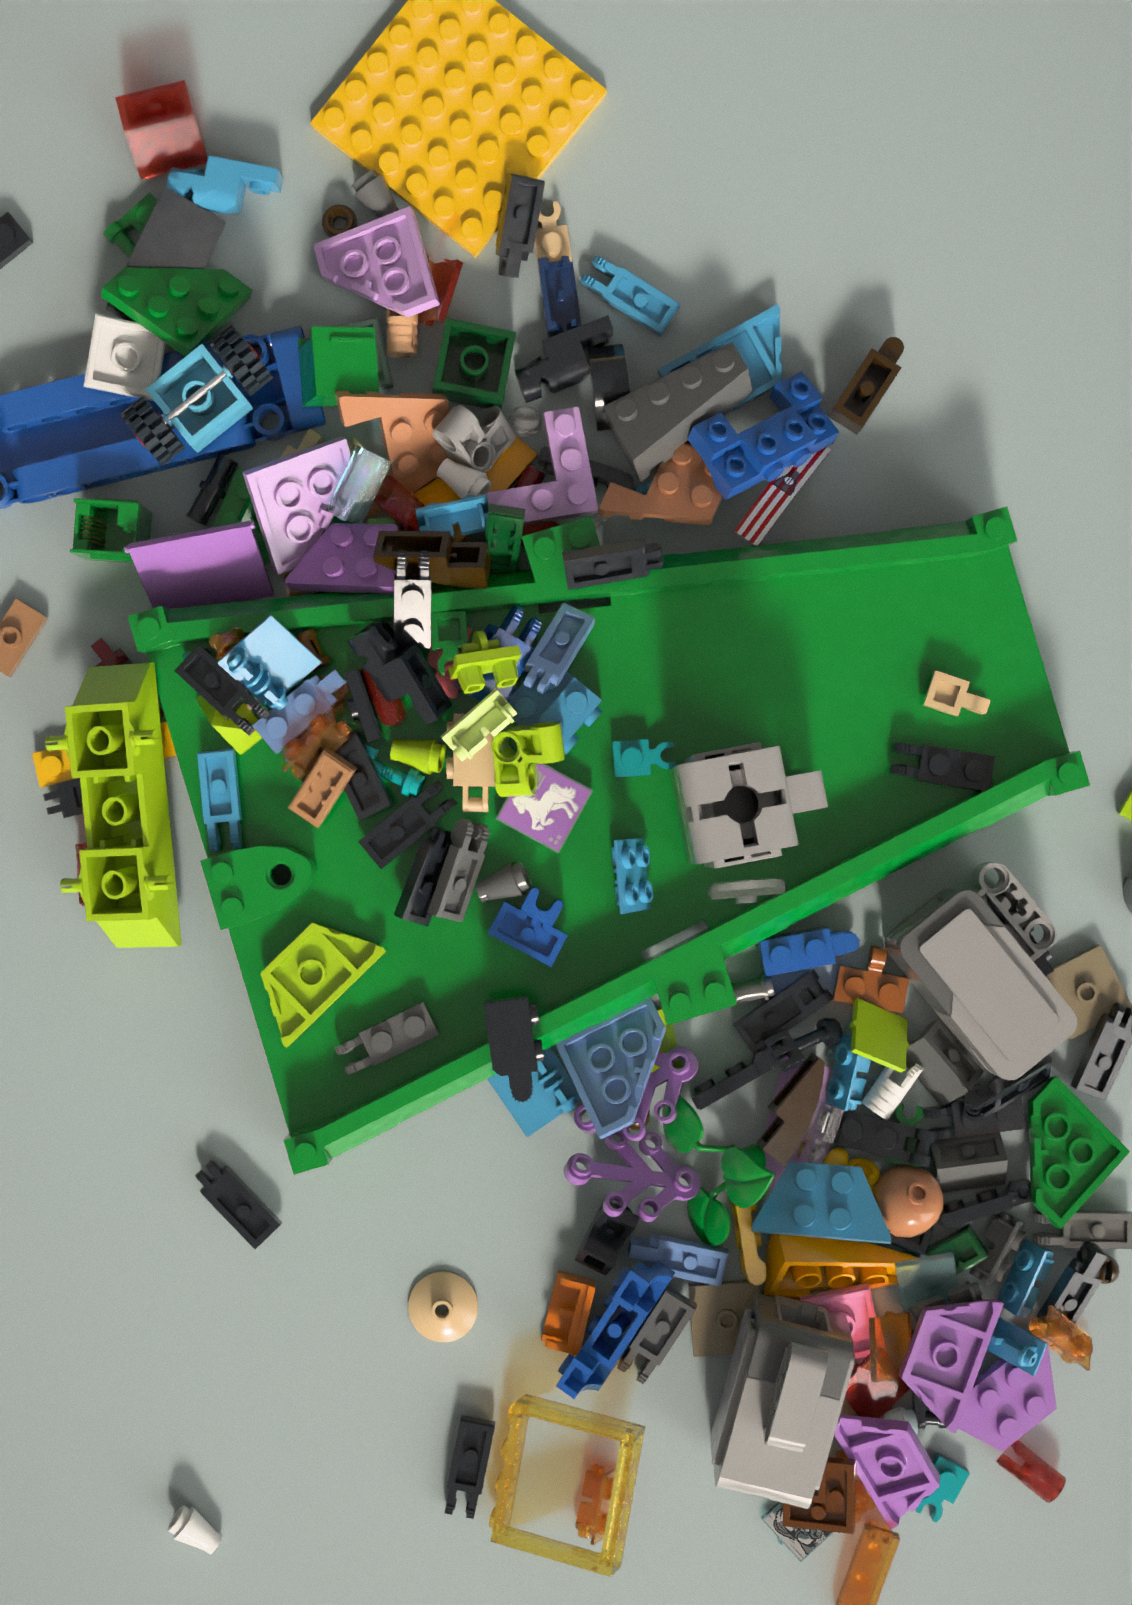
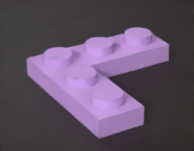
[486,407,598,526]

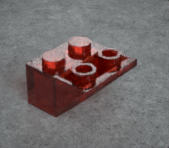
[115,80,208,180]

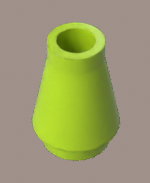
[390,739,446,775]

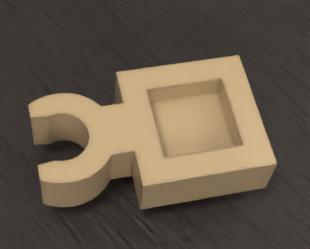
[534,201,572,268]

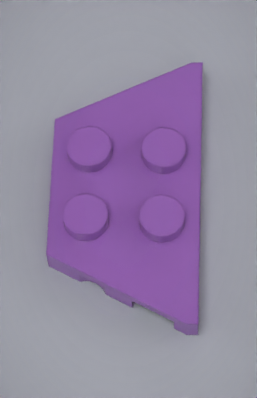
[285,523,401,594]
[898,1299,1004,1434]
[958,1329,1057,1452]
[834,1414,941,1529]

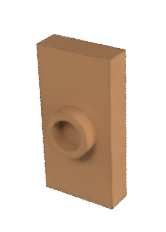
[0,598,48,677]
[288,747,357,828]

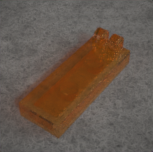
[835,1520,900,1605]

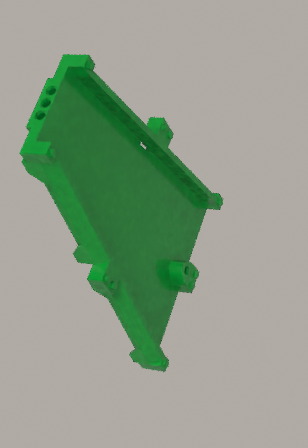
[127,506,1090,1175]

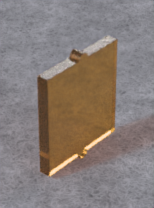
[869,1311,911,1382]

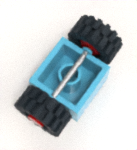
[120,325,273,466]

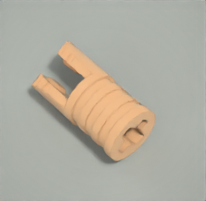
[386,308,418,358]

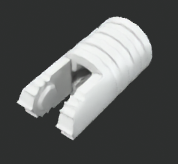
[862,1063,924,1121]

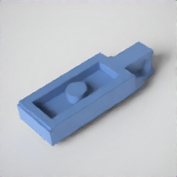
[252,670,347,754]
[628,1234,729,1286]

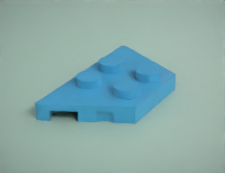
[658,304,783,416]
[752,1161,891,1244]

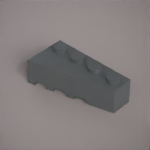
[603,342,753,482]

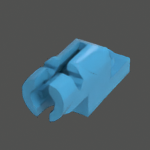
[166,155,283,215]

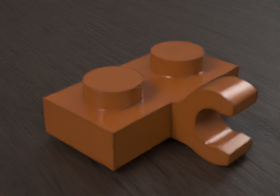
[833,945,909,1013]

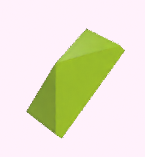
[196,695,262,755]

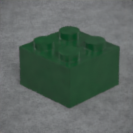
[432,318,516,410]

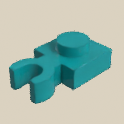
[612,739,676,778]
[915,1452,970,1523]

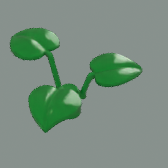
[663,1094,775,1247]

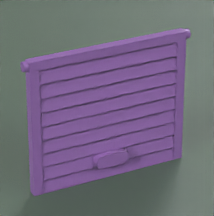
[124,521,274,609]

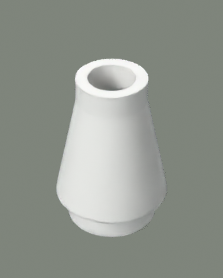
[437,458,492,498]
[167,1505,222,1554]

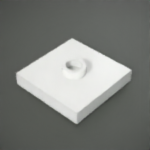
[83,314,166,401]

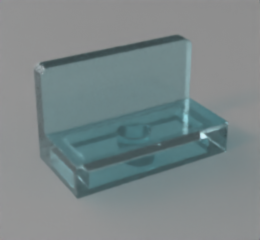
[326,445,392,524]

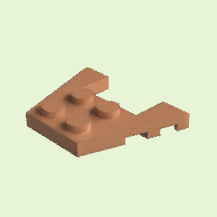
[335,391,450,521]
[598,440,723,526]

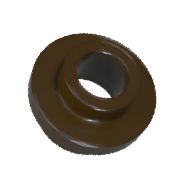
[322,204,358,238]

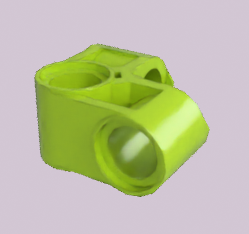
[491,722,565,797]

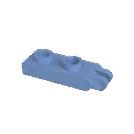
[524,603,595,694]

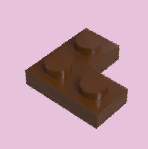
[783,1457,856,1534]

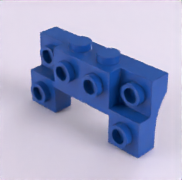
[687,371,839,500]
[556,1261,675,1399]

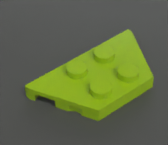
[260,922,387,1048]

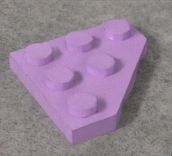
[313,206,440,317]
[242,436,356,575]

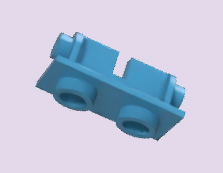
[415,494,488,538]
[826,1034,871,1111]
[998,1239,1055,1317]
[987,1317,1048,1376]

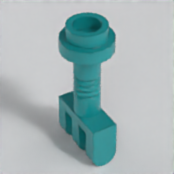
[365,744,425,797]

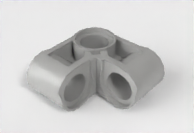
[432,405,516,473]

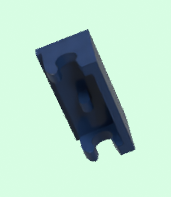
[537,256,581,338]

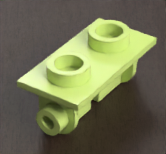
[440,688,518,761]

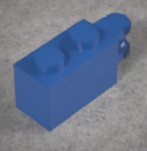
[453,605,542,703]
[756,926,861,976]

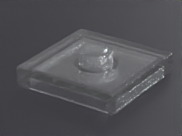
[706,877,785,904]

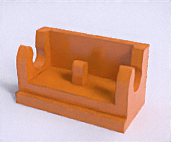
[541,1270,596,1356]

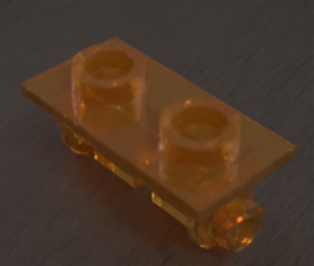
[282,707,351,780]
[1029,1305,1093,1371]
[575,1464,621,1545]

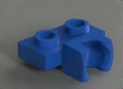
[487,886,568,967]

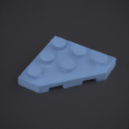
[556,997,666,1139]

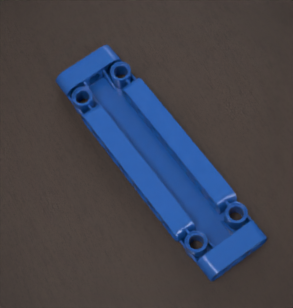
[0,325,326,509]

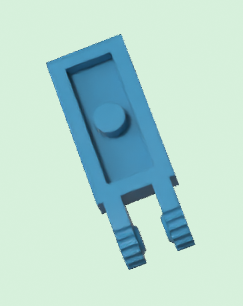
[580,256,680,337]
[197,749,243,852]

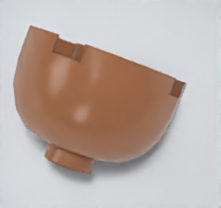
[872,1165,943,1238]

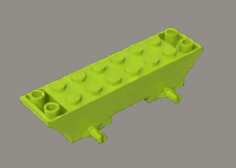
[45,662,182,948]

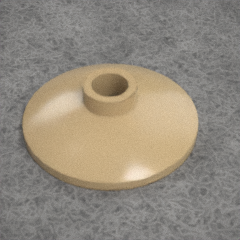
[408,1271,478,1342]

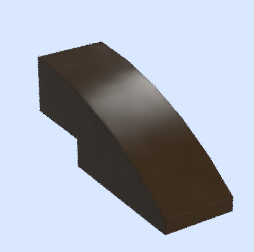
[373,531,492,589]
[756,1053,825,1167]

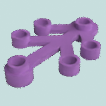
[574,1047,698,1141]
[564,1129,700,1222]

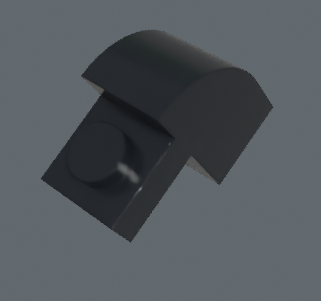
[588,344,630,431]
[574,1201,640,1276]

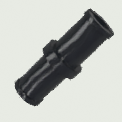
[186,453,239,526]

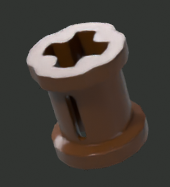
[295,628,333,674]

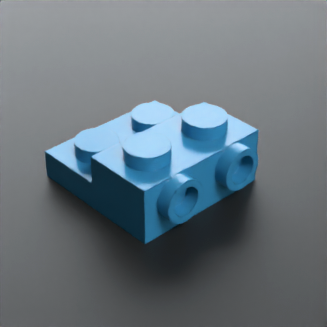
[509,672,602,755]

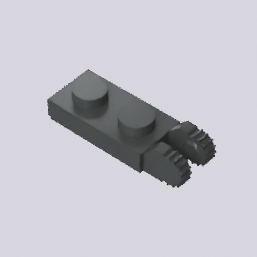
[427,818,490,922]
[334,1002,440,1076]
[1033,1210,1132,1249]
[617,1285,697,1384]

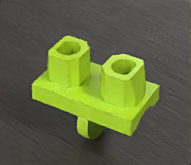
[448,630,521,694]

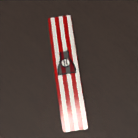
[735,447,831,546]

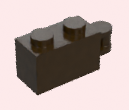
[828,337,904,435]

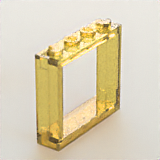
[489,1394,646,1577]

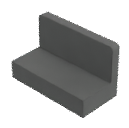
[906,1019,984,1106]
[930,1132,1008,1193]

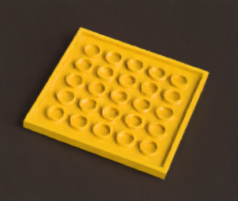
[310,0,607,258]

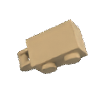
[446,714,495,812]

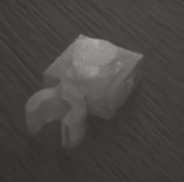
[797,1099,844,1164]

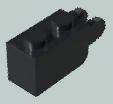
[484,994,544,1103]

